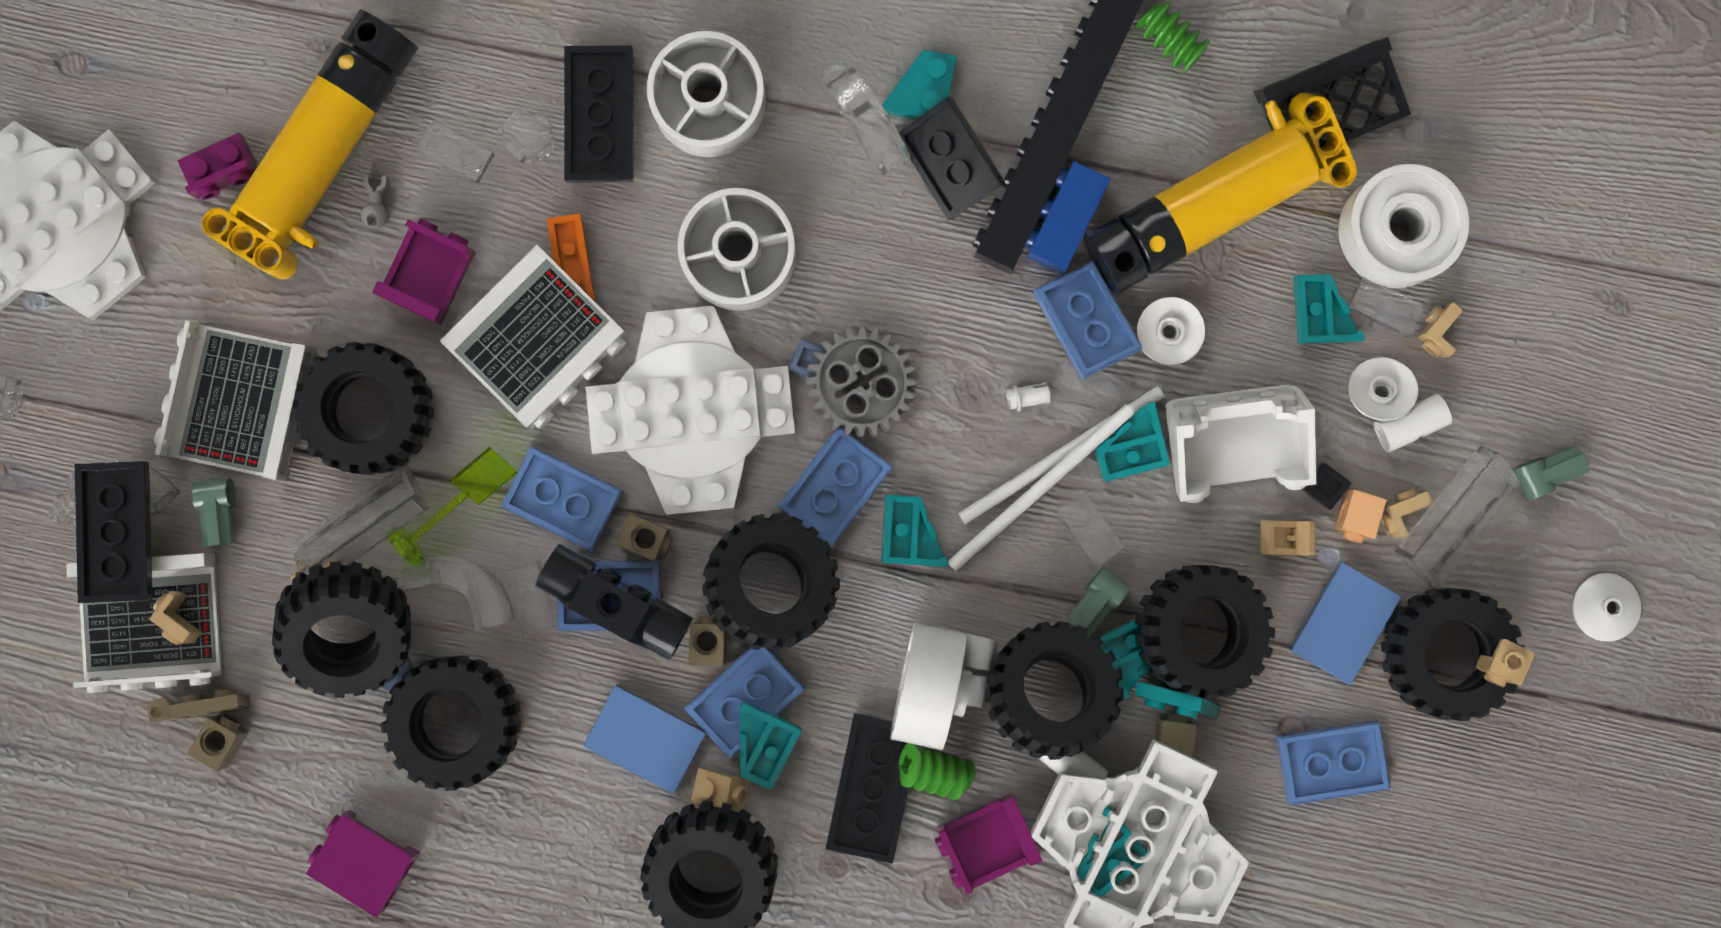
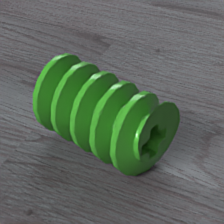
[1134,1,1210,75]
[898,743,976,801]

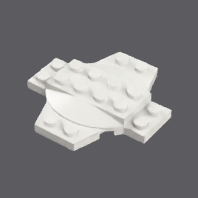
[0,121,156,320]
[585,306,795,515]
[1030,739,1250,928]

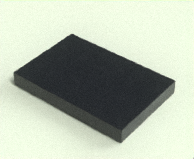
[895,96,1005,220]

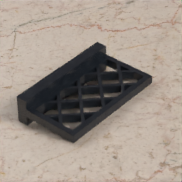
[1254,37,1411,148]

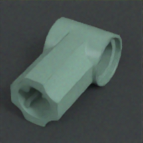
[1513,446,1589,501]
[191,477,236,547]
[1065,566,1131,637]

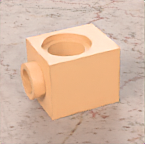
[1334,489,1387,544]

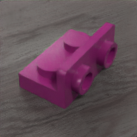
[177,133,257,200]

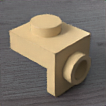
[1417,302,1463,358]
[1381,488,1433,539]
[1260,520,1316,556]
[149,591,202,645]
[1475,639,1535,687]
[691,768,749,812]

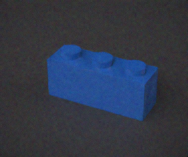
[1025,161,1110,275]

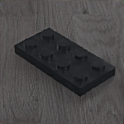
[564,45,634,183]
[74,461,153,603]
[826,713,917,864]

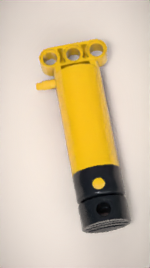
[202,9,418,280]
[1084,93,1357,294]

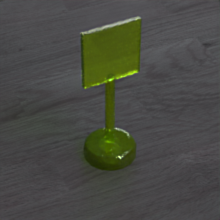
[385,446,518,567]

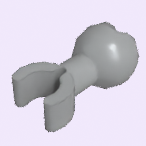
[361,175,390,229]

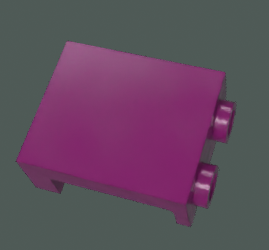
[372,218,476,325]
[934,793,1043,895]
[306,810,421,917]

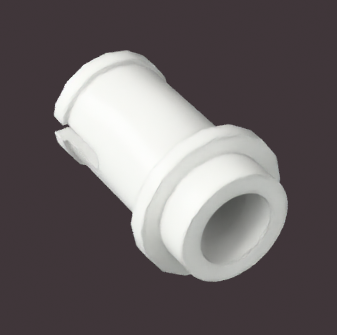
[1006,382,1051,412]

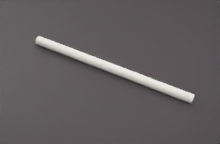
[958,386,1165,525]
[948,404,1135,572]

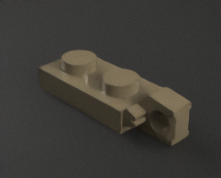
[147,689,250,723]

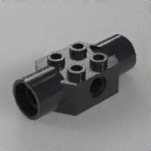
[535,544,693,660]

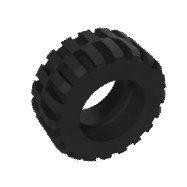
[293,342,434,475]
[702,513,840,651]
[272,561,411,698]
[1134,565,1275,699]
[1381,588,1525,721]
[985,621,1124,760]
[381,655,521,791]
[640,801,778,928]

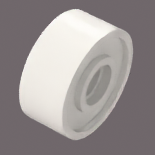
[647,31,766,157]
[1338,164,1469,288]
[677,188,796,311]
[890,622,972,750]

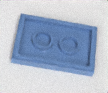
[1033,261,1143,381]
[777,426,893,548]
[501,446,623,552]
[557,561,661,631]
[1289,562,1401,685]
[684,647,806,759]
[583,685,706,794]
[1276,720,1391,805]

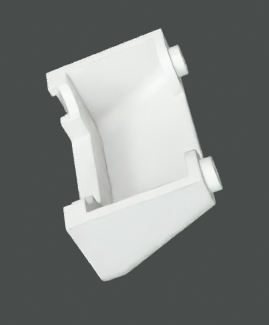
[1166,385,1316,503]

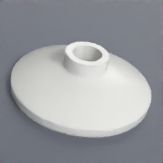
[1137,297,1205,365]
[1348,357,1418,421]
[1572,573,1641,641]

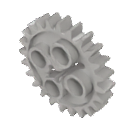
[805,327,917,438]

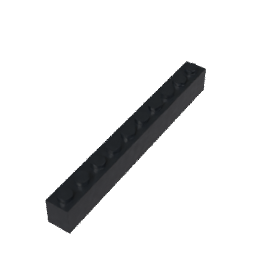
[972,0,1143,275]

